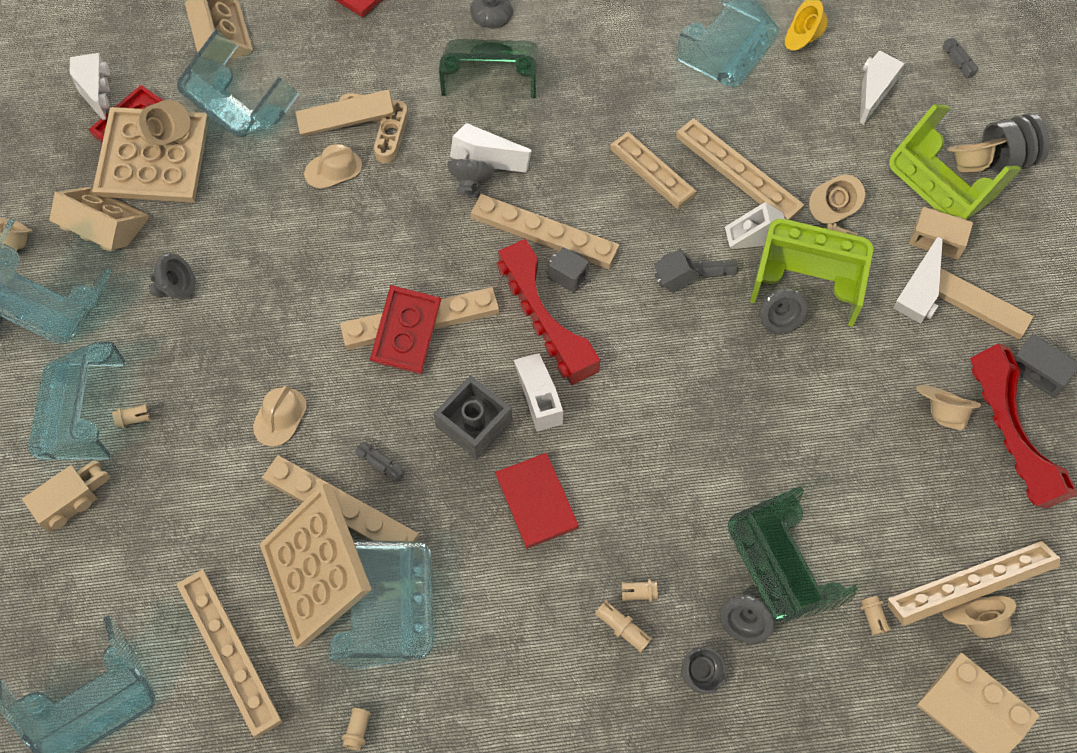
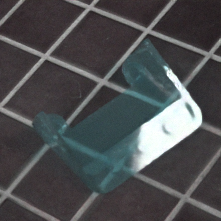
[676,0,779,87]
[28,342,125,460]
[329,540,434,669]

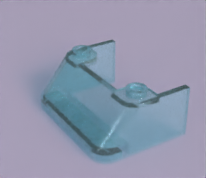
[177,29,300,137]
[0,218,111,344]
[0,615,156,753]

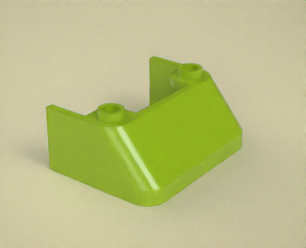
[889,104,1021,220]
[750,219,873,327]

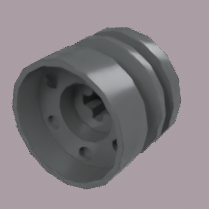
[982,113,1050,173]

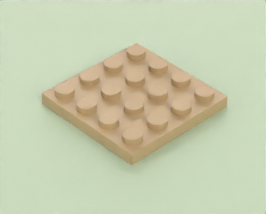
[92,107,209,203]
[260,484,372,648]

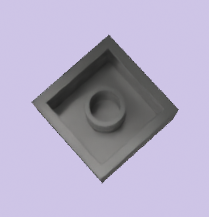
[433,375,513,459]

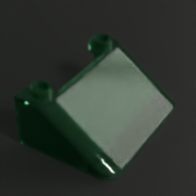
[439,39,538,98]
[727,486,859,623]

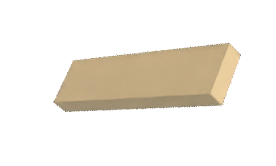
[296,89,395,137]
[610,132,696,209]
[938,268,1034,340]

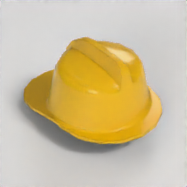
[785,0,828,51]

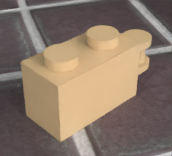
[22,460,110,533]

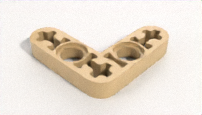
[339,93,408,163]

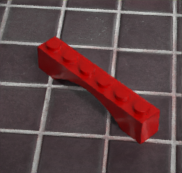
[496,238,601,386]
[970,343,1077,509]

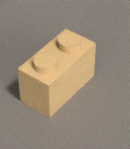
[909,207,973,260]

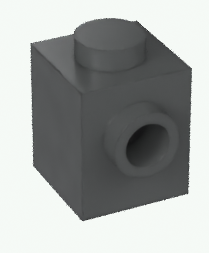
[547,247,589,293]
[654,249,699,293]

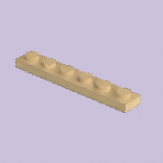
[676,118,804,220]
[471,194,619,269]
[340,287,499,350]
[262,455,419,560]
[888,541,1060,626]
[176,569,283,739]

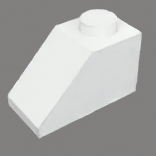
[725,202,785,249]

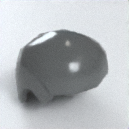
[681,647,726,694]

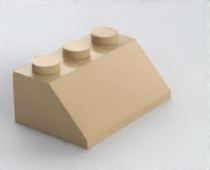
[185,0,253,62]
[49,187,149,251]
[917,652,1040,753]

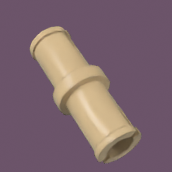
[594,600,652,653]

